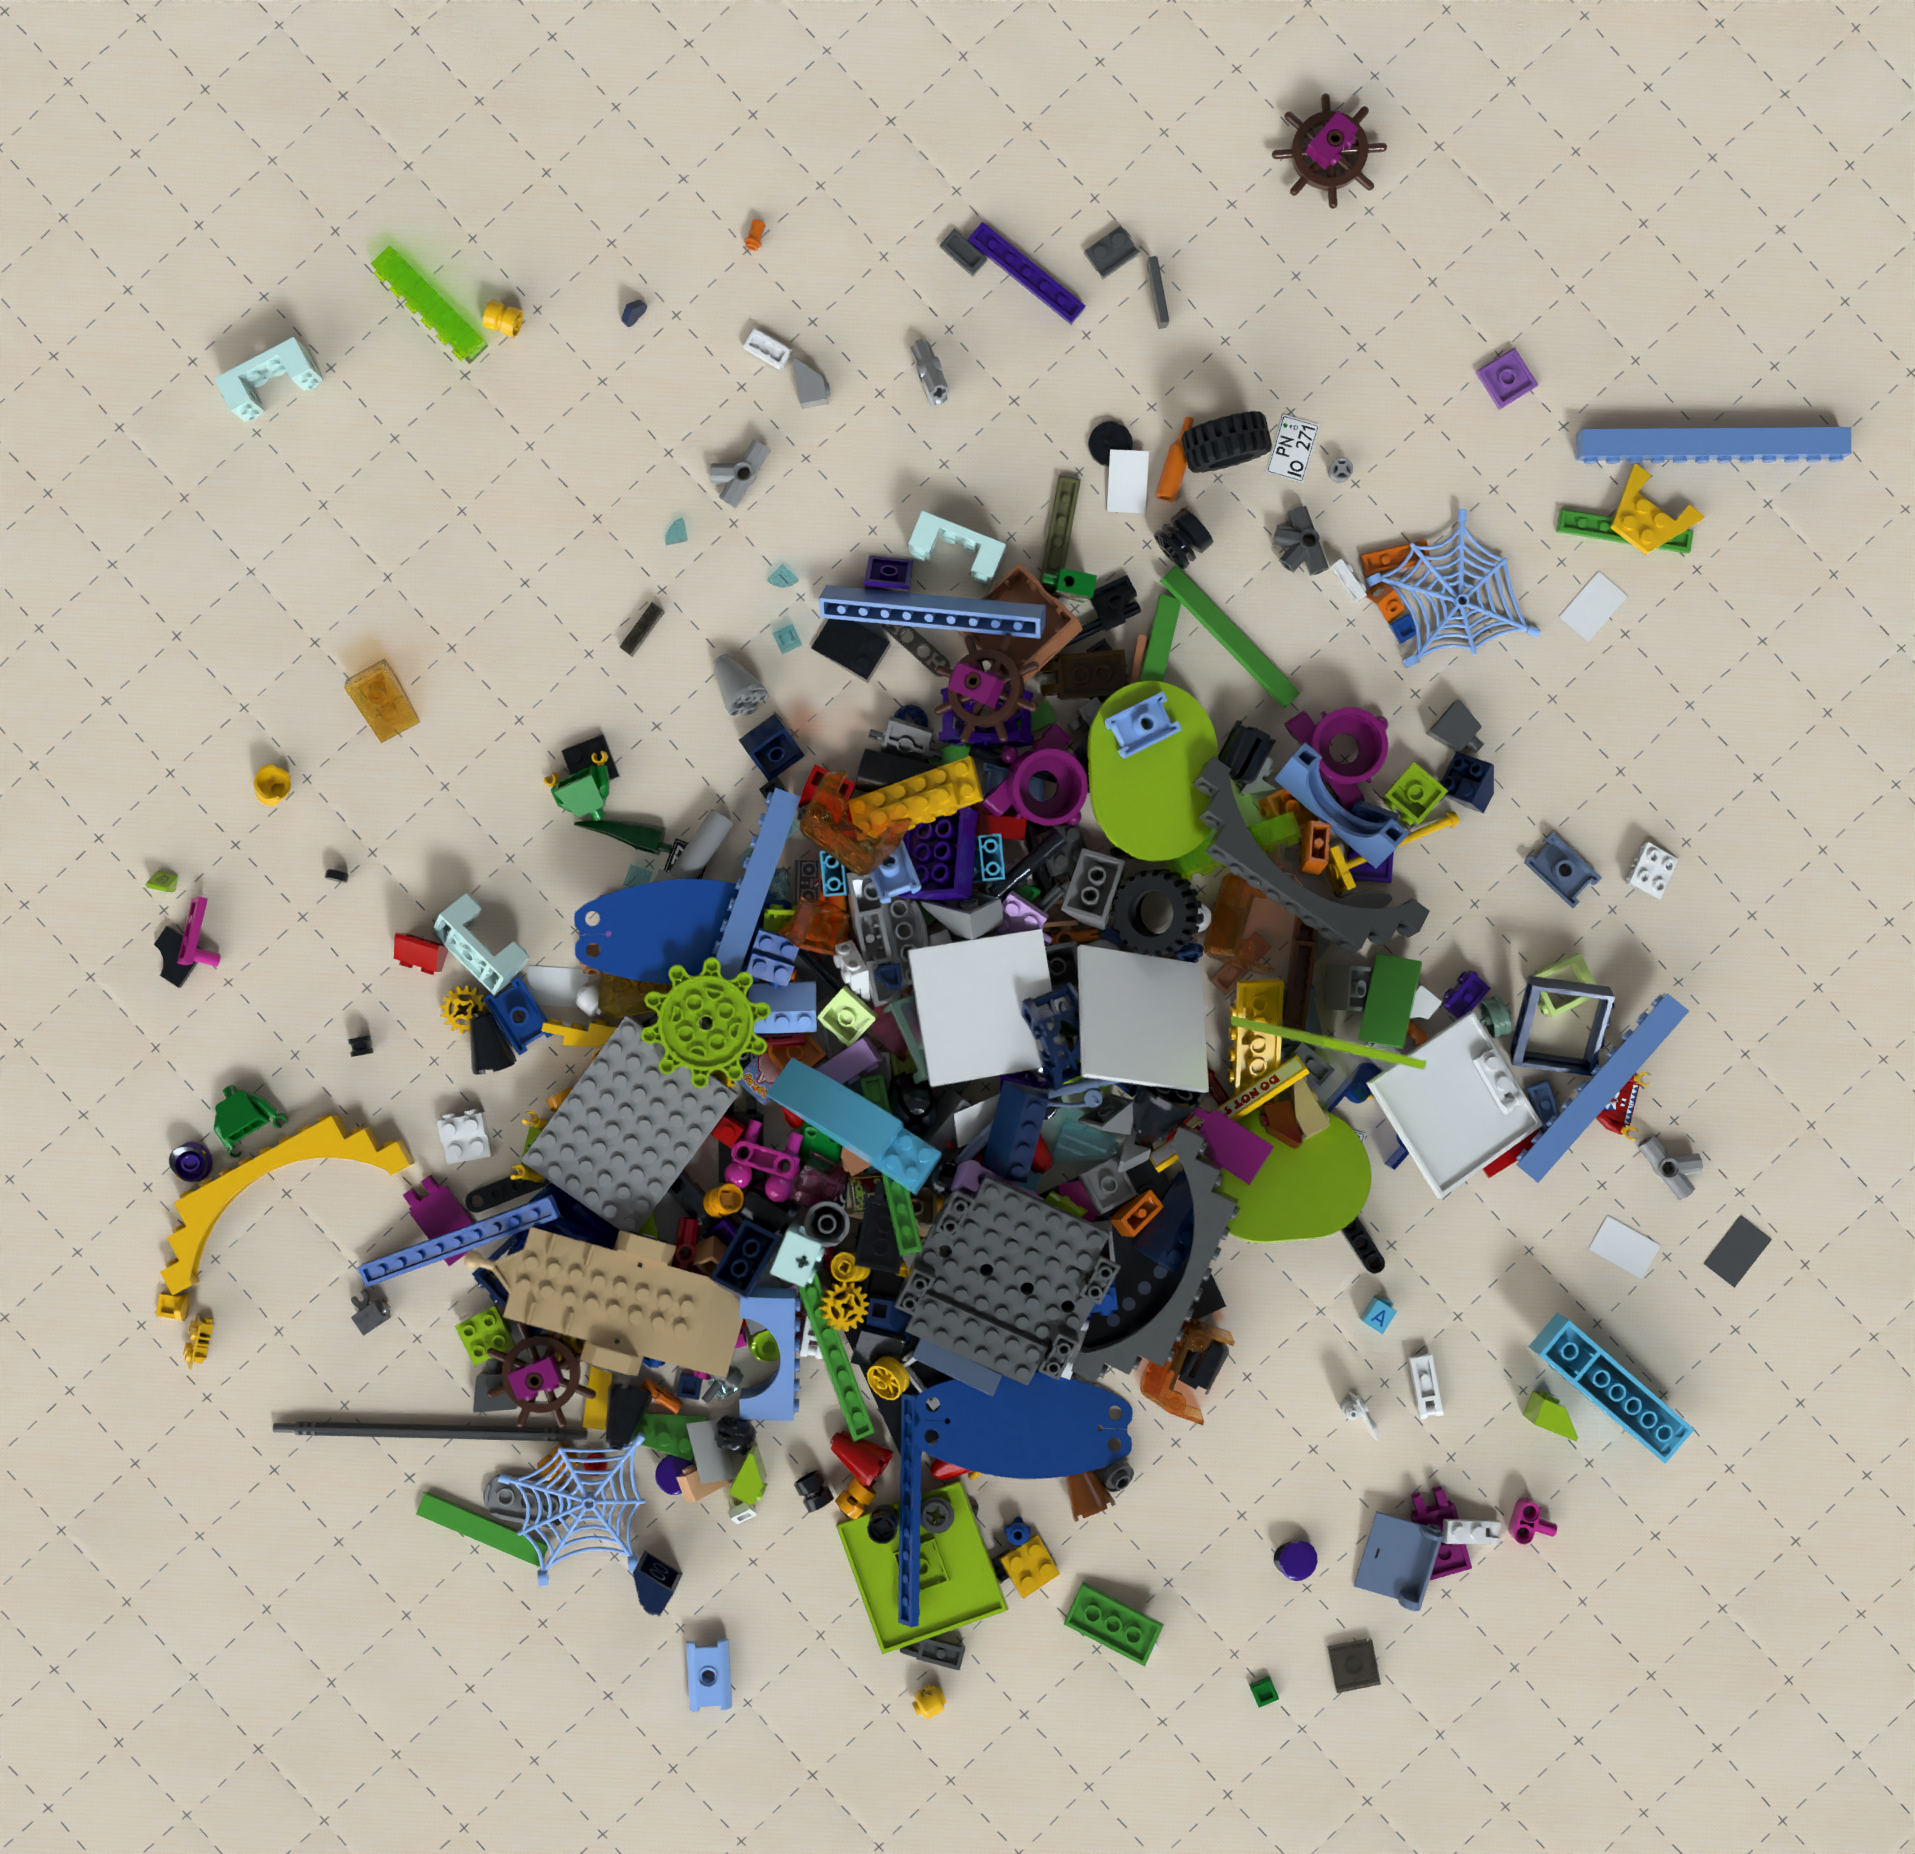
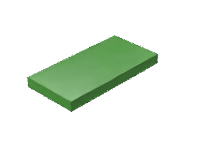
[1358,954,1422,1049]
[1064,1582,1164,1667]

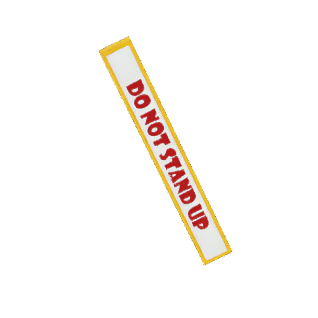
[1149,1055,1309,1173]

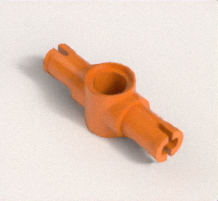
[1044,927,1099,947]

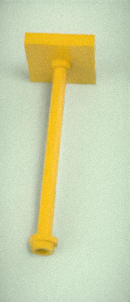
[1325,811,1460,894]

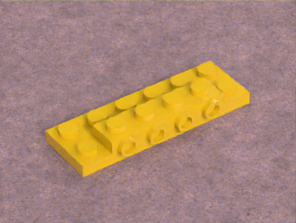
[848,756,984,844]
[1227,979,1284,1110]

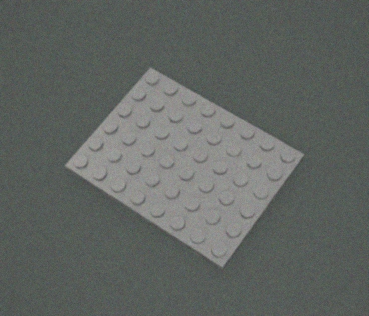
[521,1015,738,1233]

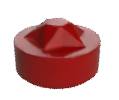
[584,1452,608,1476]

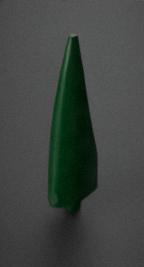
[574,820,672,855]

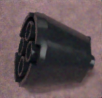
[1133,1084,1205,1140]

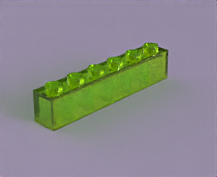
[371,245,488,365]
[1166,811,1303,881]

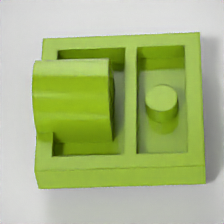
[455,1305,516,1367]

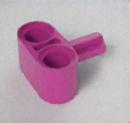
[1508,1497,1557,1545]

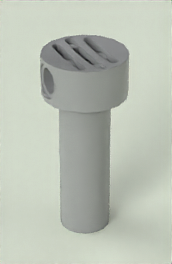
[653,809,734,882]

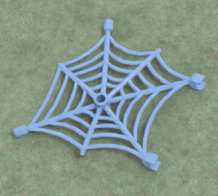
[1366,509,1540,668]
[498,1432,646,1586]

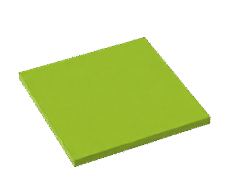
[1230,1016,1427,1070]
[836,1479,1009,1654]

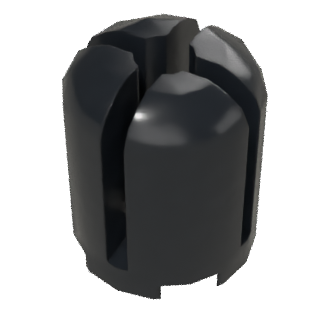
[1218,720,1276,784]
[888,1071,937,1134]
[737,1180,802,1237]
[1168,1329,1229,1395]

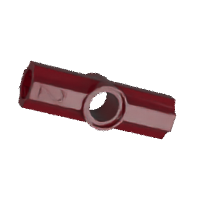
[671,1217,699,1272]

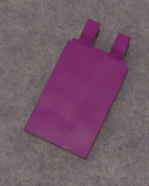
[1184,1106,1274,1185]
[403,1175,475,1266]
[1410,1486,1472,1581]

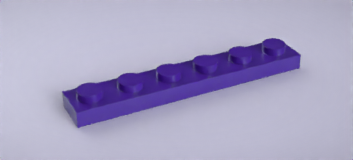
[968,222,1086,325]

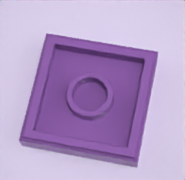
[1476,348,1538,410]

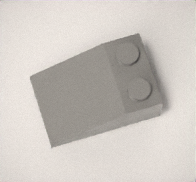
[921,891,1004,940]

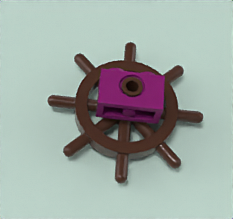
[1272,93,1387,209]
[934,633,1039,743]
[487,1321,596,1428]

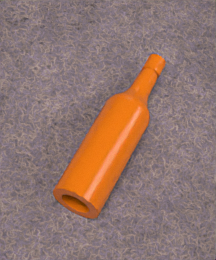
[1155,417,1194,502]

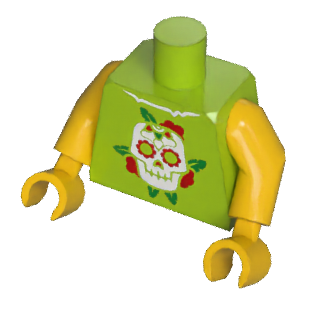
[510,1111,548,1182]

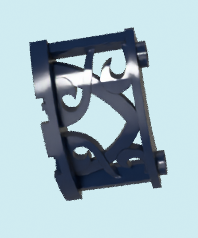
[1021,981,1082,1091]

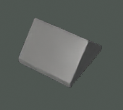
[1078,1093,1134,1135]

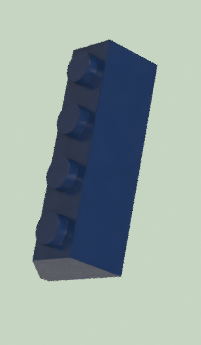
[982,1080,1049,1184]
[1132,1171,1194,1273]

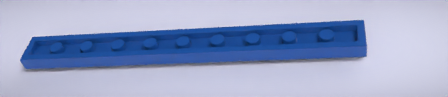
[357,1194,561,1287]
[898,1393,922,1627]

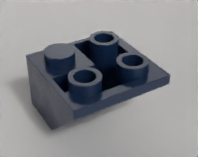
[1440,752,1494,814]
[866,1294,912,1346]

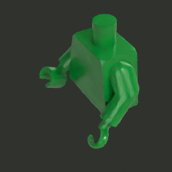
[213,1085,288,1158]

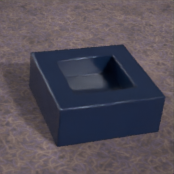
[677,1373,703,1400]

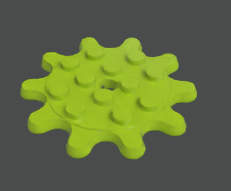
[641,958,771,1089]

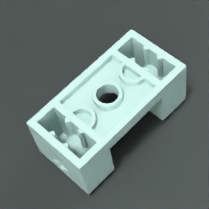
[214,337,323,421]
[908,511,1006,586]
[431,893,529,995]
[770,1220,825,1287]

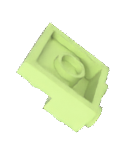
[817,985,879,1047]

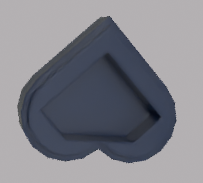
[621,300,647,327]
[1175,943,1203,963]
[874,963,902,990]

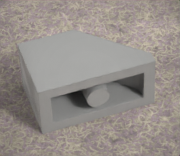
[793,359,831,409]

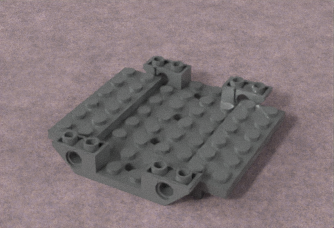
[895,1175,1121,1386]

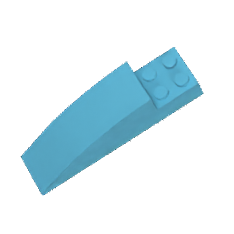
[766,1058,941,1195]
[1528,1312,1695,1464]

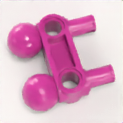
[724,1119,804,1203]

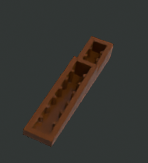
[1282,896,1322,1032]

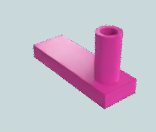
[177,896,221,967]

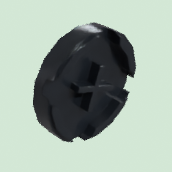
[1088,421,1133,467]

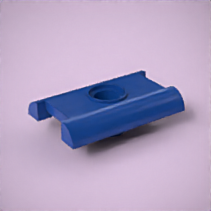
[483,976,553,1055]

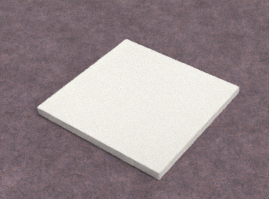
[908,929,1063,1087]
[1077,945,1209,1093]
[1366,1011,1543,1198]

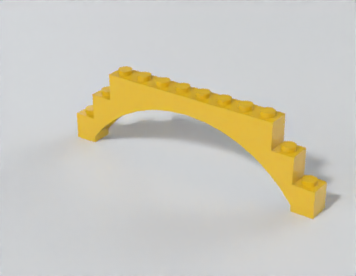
[160,1113,415,1296]

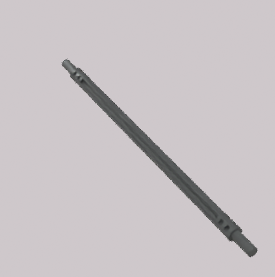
[273,1421,588,1442]

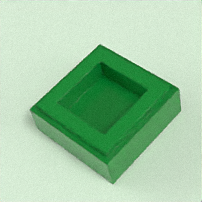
[1249,1676,1279,1708]

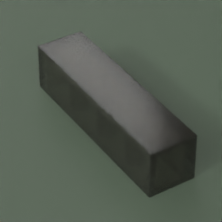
[620,602,665,657]

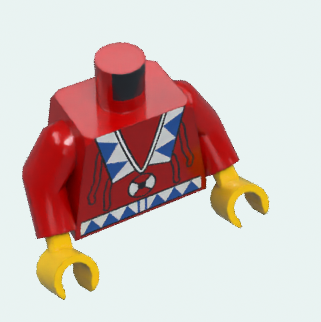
[1596,1072,1651,1141]

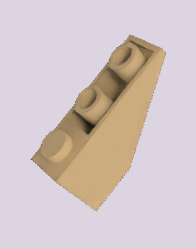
[1289,1076,1330,1141]

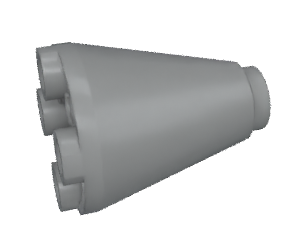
[713,654,769,716]

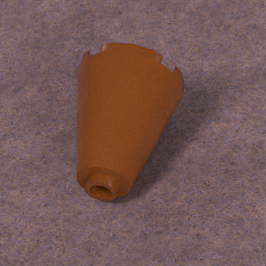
[1066,1470,1116,1522]

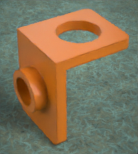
[1365,581,1405,623]

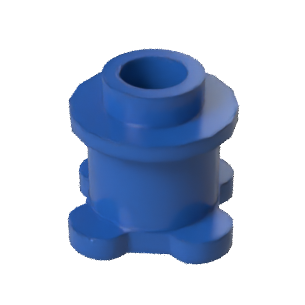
[1004,1516,1031,1546]

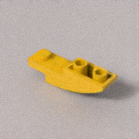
[541,1018,620,1047]

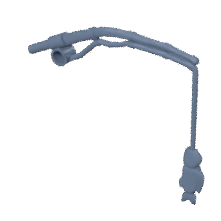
[954,1077,1121,1185]

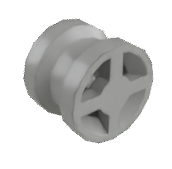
[1328,457,1353,483]

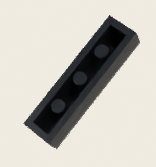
[856,748,940,793]

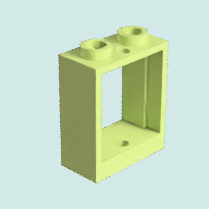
[1527,953,1597,1017]

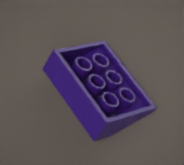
[898,806,978,901]

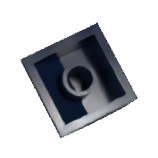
[739,714,805,781]

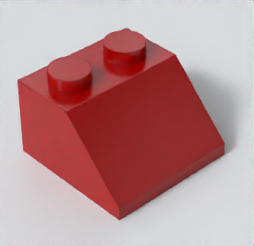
[393,933,448,975]

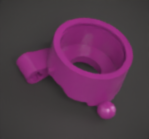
[1284,707,1388,812]
[980,722,1088,826]

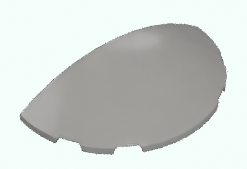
[846,872,928,1007]

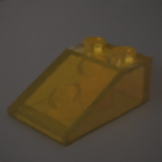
[344,659,420,743]
[598,971,673,1019]

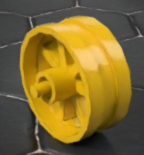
[867,1357,910,1400]

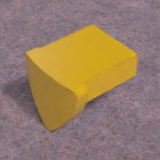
[156,1293,190,1321]

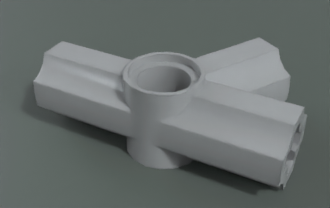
[910,339,949,405]
[710,440,771,508]
[1637,1135,1703,1200]

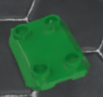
[798,1121,843,1179]

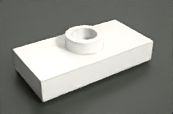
[743,327,793,371]

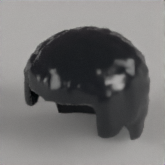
[927,1161,957,1199]

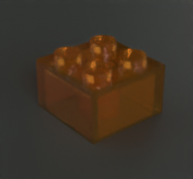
[784,896,850,956]

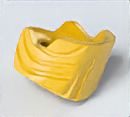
[253,764,291,806]

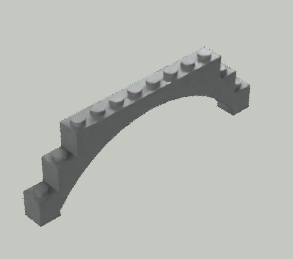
[1192,756,1430,954]
[1071,1124,1240,1383]

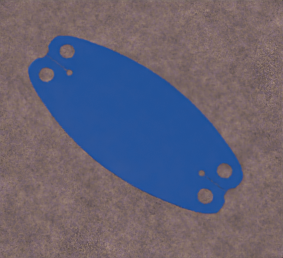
[574,879,792,984]
[914,1372,1133,1479]

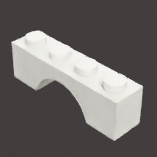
[1364,985,1442,1071]

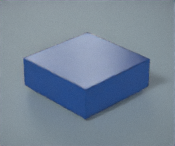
[1389,613,1416,644]

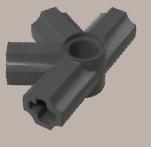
[1273,506,1329,576]

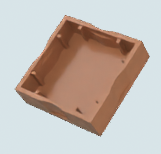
[958,562,1083,684]

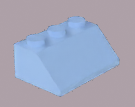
[748,981,818,1034]

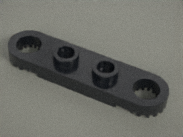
[465,1173,550,1213]

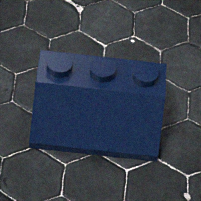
[710,1219,782,1299]
[633,1551,682,1617]

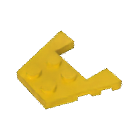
[1610,463,1705,555]

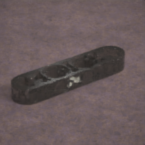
[881,624,950,677]

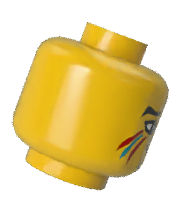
[912,1684,947,1719]

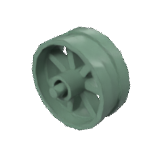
[1480,995,1512,1038]

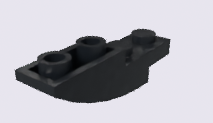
[668,1169,724,1232]

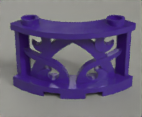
[939,688,1034,749]

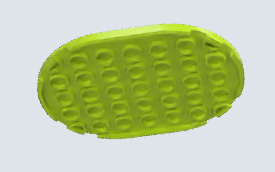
[1088,681,1218,861]
[1198,1109,1371,1243]

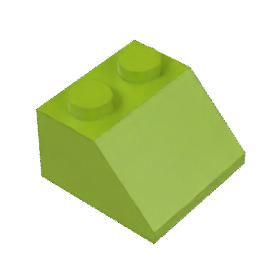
[1523,1390,1578,1442]
[728,1444,768,1506]

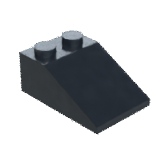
[811,619,891,683]

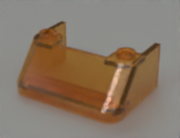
[800,770,912,876]
[1203,872,1275,975]
[1139,1318,1235,1425]

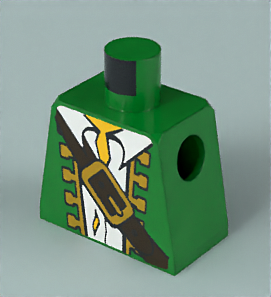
[1041,569,1097,603]

